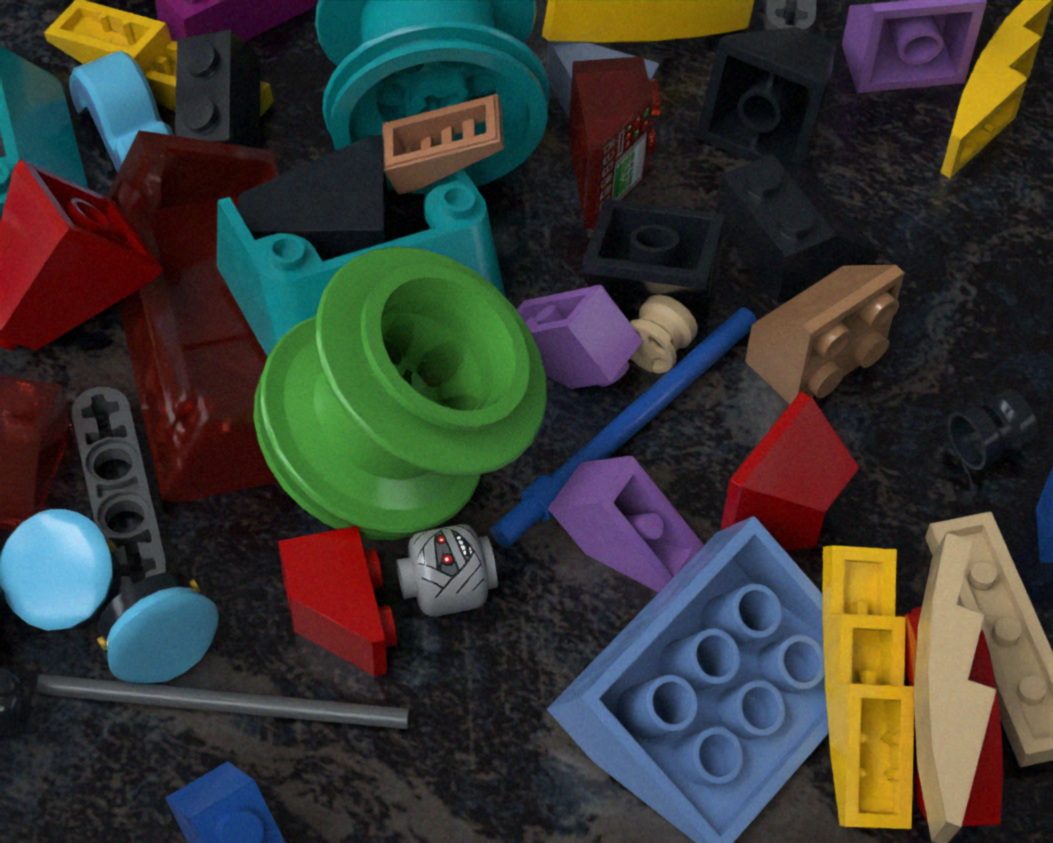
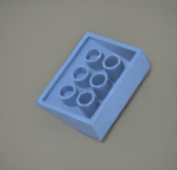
[547,516,829,843]

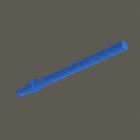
[490,307,757,548]

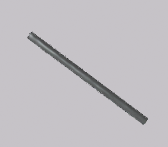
[37,674,409,729]

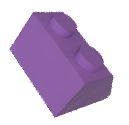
[842,0,987,93]

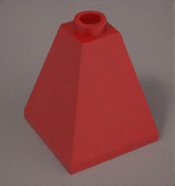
[0,159,164,351]

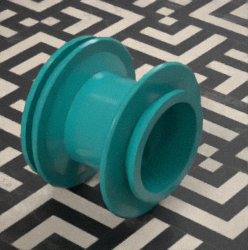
[315,0,551,194]

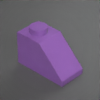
[516,285,643,389]
[548,456,704,593]

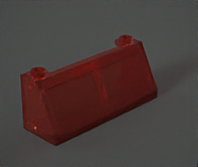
[106,130,279,502]

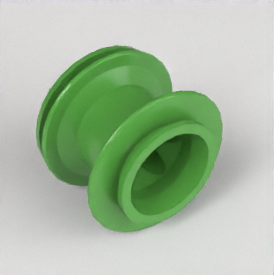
[254,246,547,540]

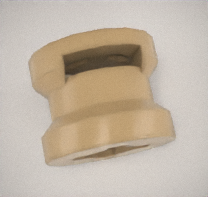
[630,295,698,374]

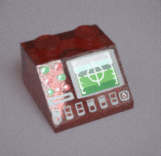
[568,56,661,229]

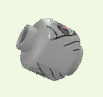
[396,524,498,617]

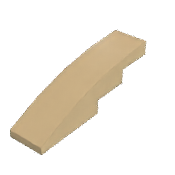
[913,532,997,843]

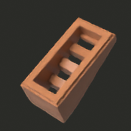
[382,94,504,195]

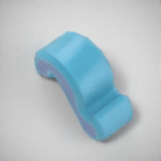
[69,51,180,186]

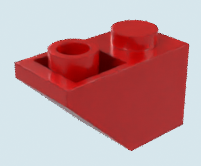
[278,526,397,676]

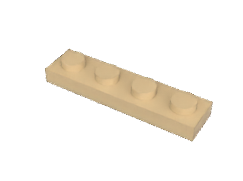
[925,511,1053,767]

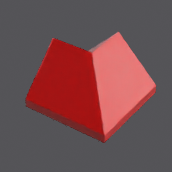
[720,391,859,551]

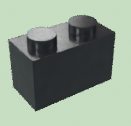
[175,30,261,174]

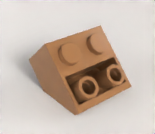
[745,265,905,405]

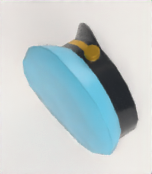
[0,509,121,631]
[97,572,219,684]

